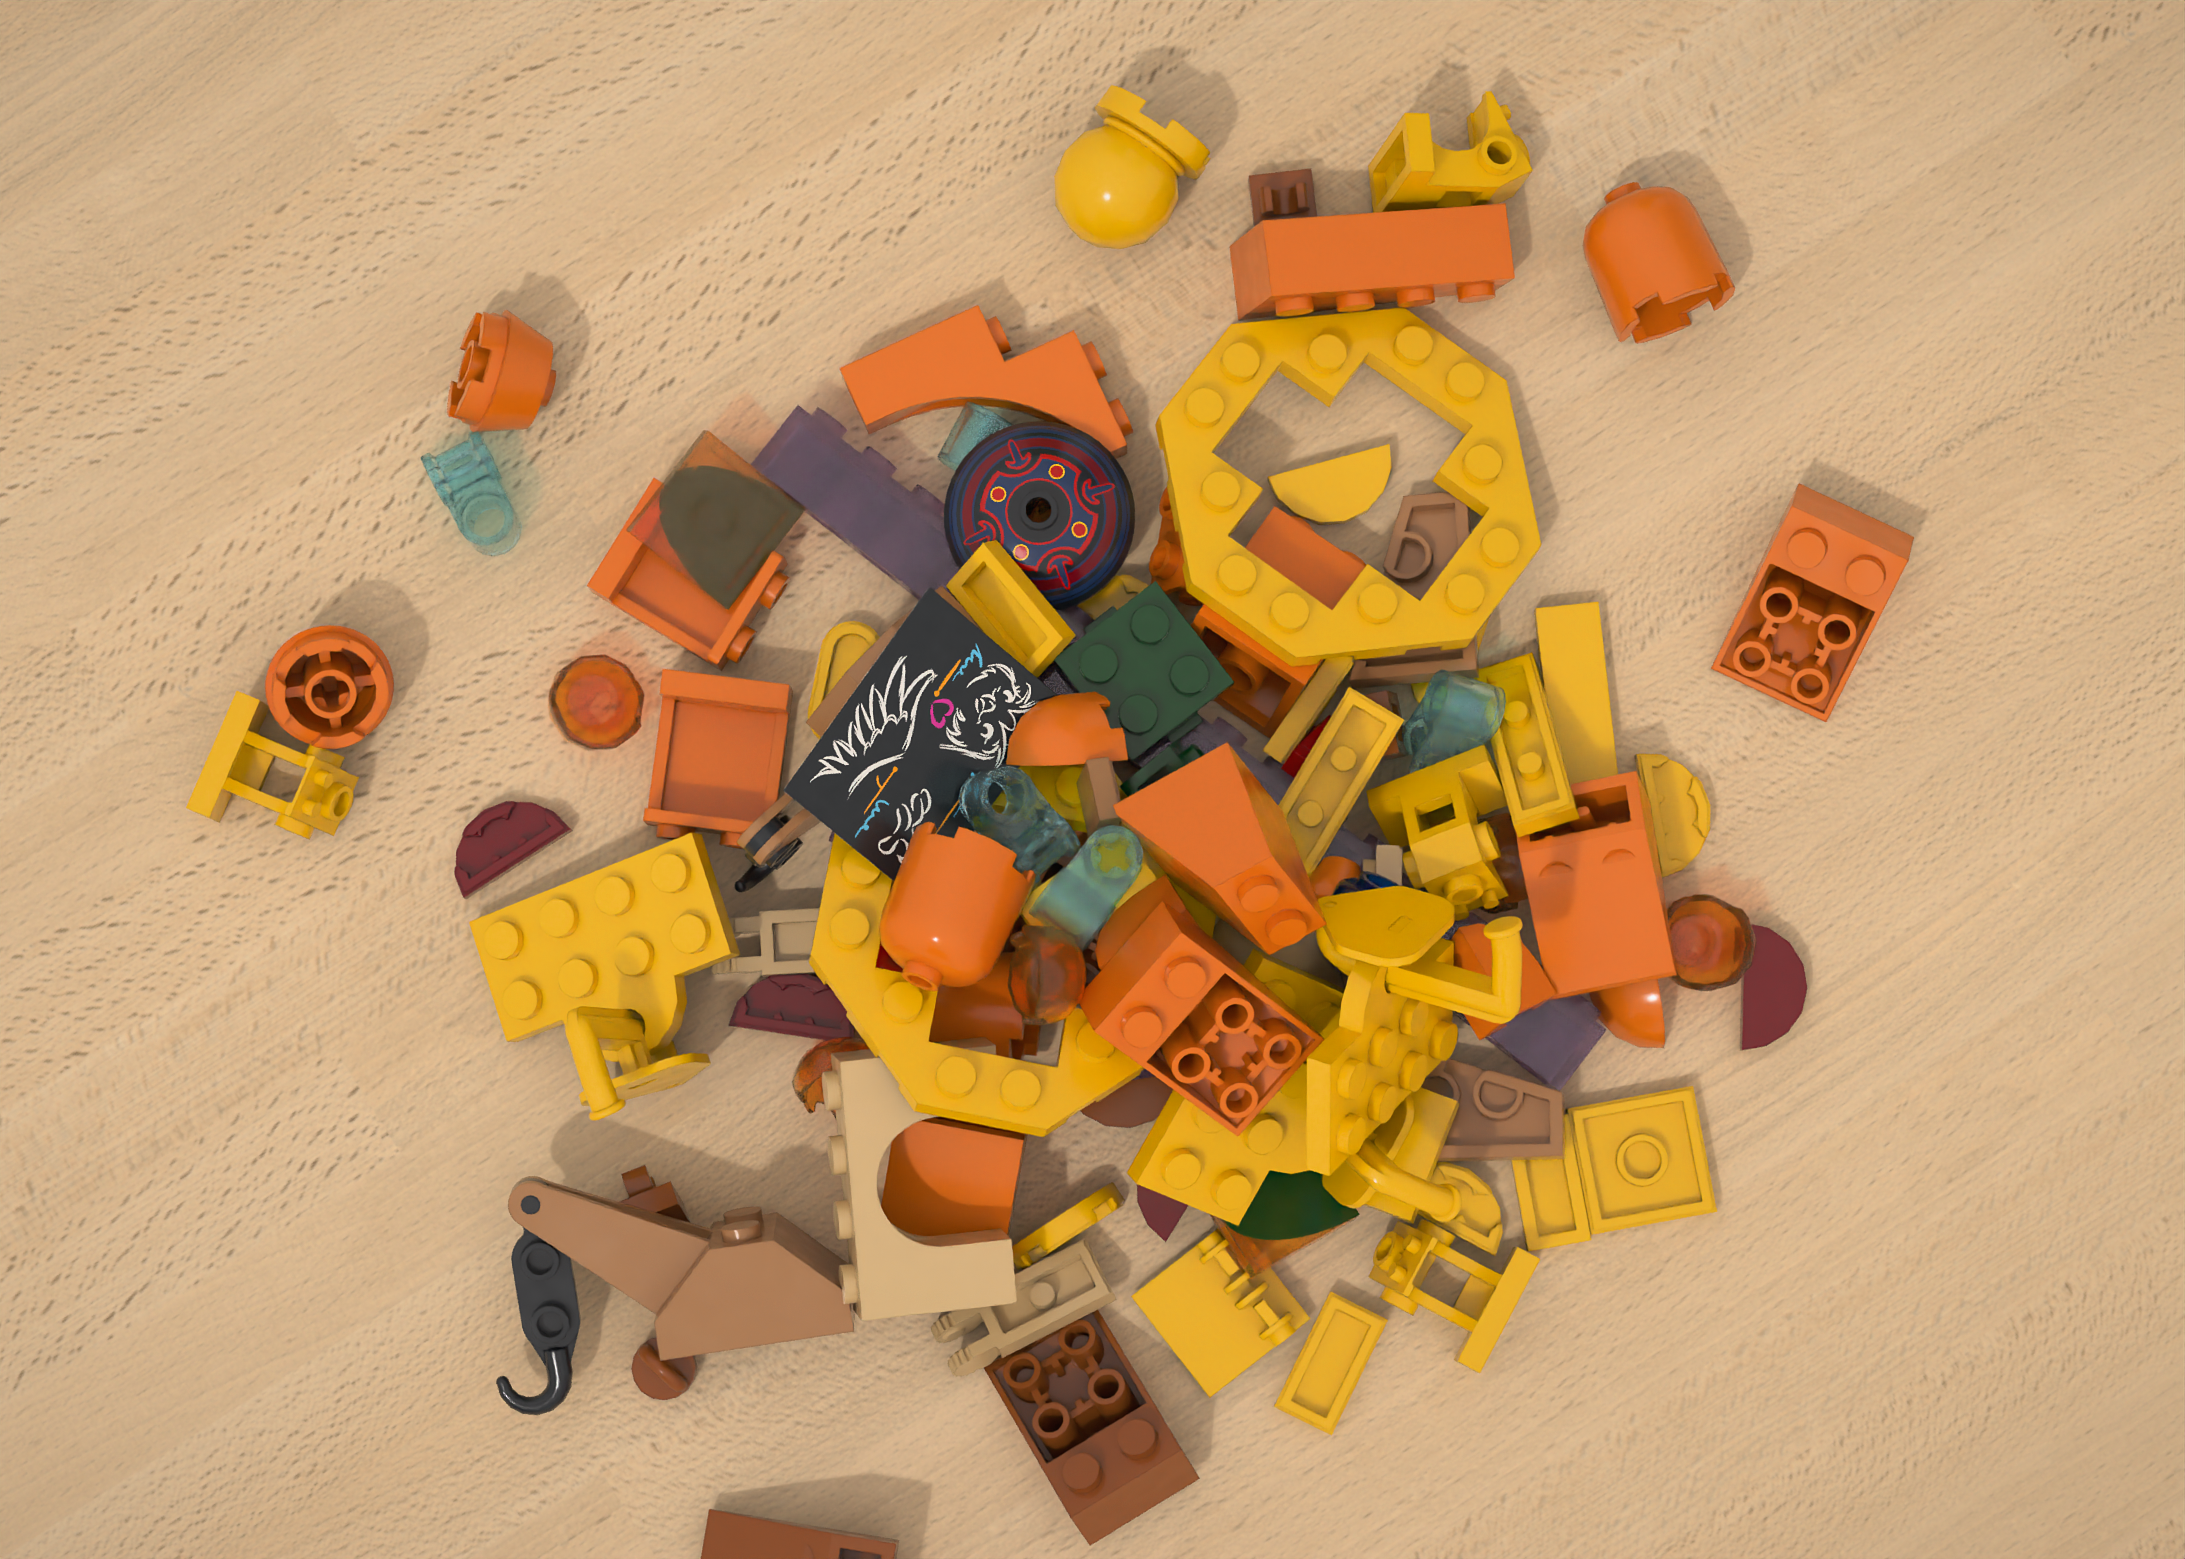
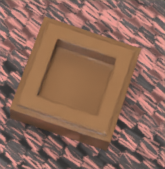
[1076,757,1121,843]

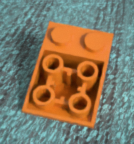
[1711,483,1914,722]
[1516,771,1677,1000]
[1077,901,1324,1137]

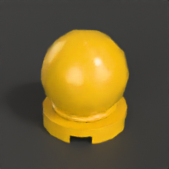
[1054,85,1211,249]

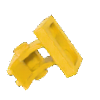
[1368,91,1533,213]
[186,691,359,840]
[1366,744,1508,921]
[1368,1218,1540,1373]

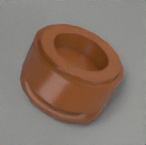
[631,1338,697,1400]

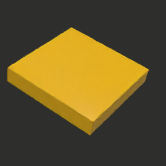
[1566,1086,1717,1235]

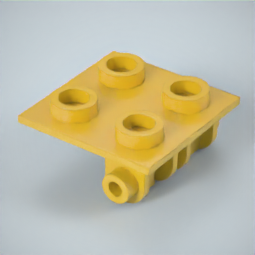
[1131,1223,1311,1398]

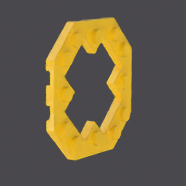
[1155,307,1541,667]
[809,764,1216,1137]

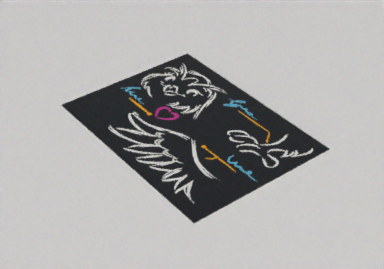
[783,587,1058,881]

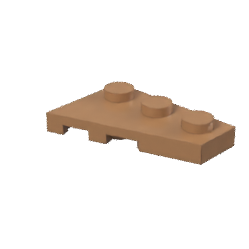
[1349,492,1479,689]
[1421,1059,1565,1161]

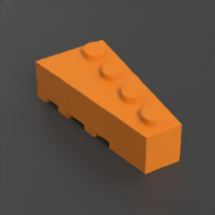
[1229,203,1515,320]

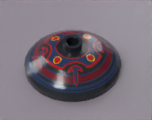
[944,421,1135,611]

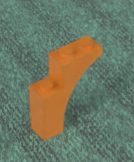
[840,305,1134,459]

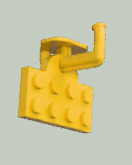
[469,833,740,1121]
[1306,886,1523,1176]
[1127,948,1462,1226]

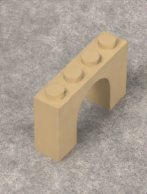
[822,1037,1017,1321]

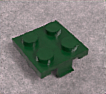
[1054,581,1234,762]

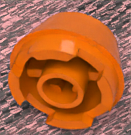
[447,310,556,432]
[265,625,394,749]

